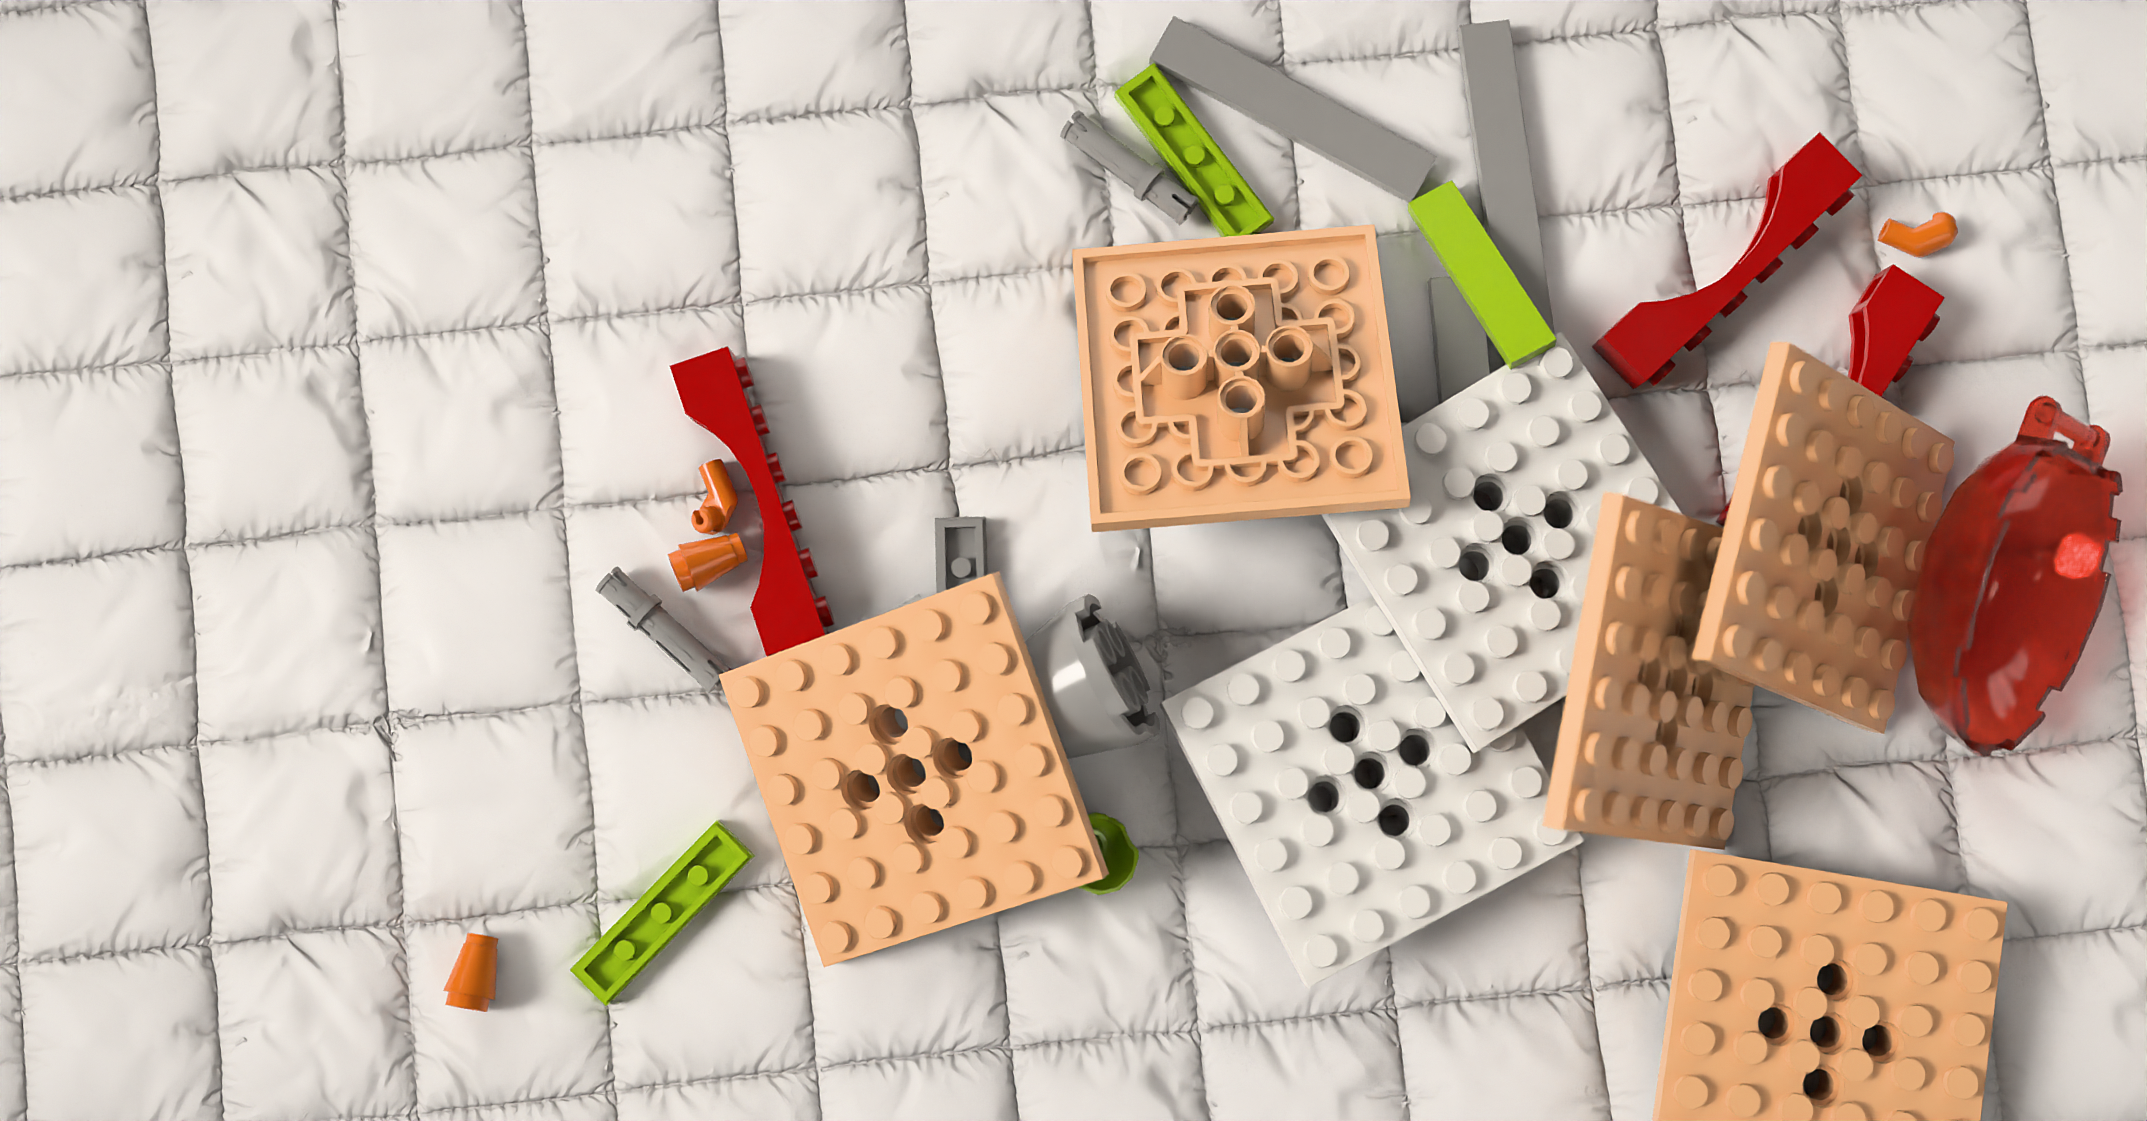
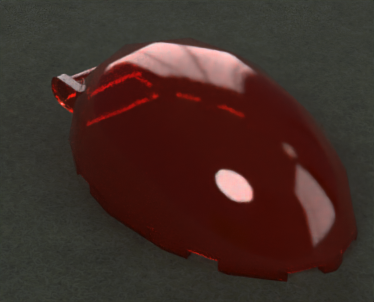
[1907,396,2123,757]

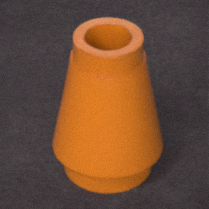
[667,532,748,592]
[443,933,499,1012]

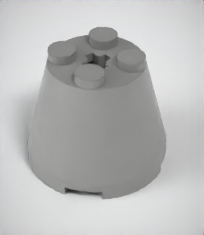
[1025,594,1160,759]

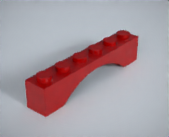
[1591,132,1862,390]
[1716,264,1945,528]
[670,346,835,657]

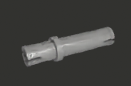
[1060,110,1199,225]
[595,566,731,693]

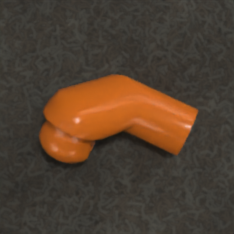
[1878,212,1958,258]
[691,459,738,535]

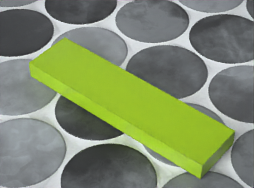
[1114,63,1275,237]
[1408,180,1557,370]
[570,820,755,1006]

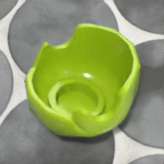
[1077,812,1139,895]

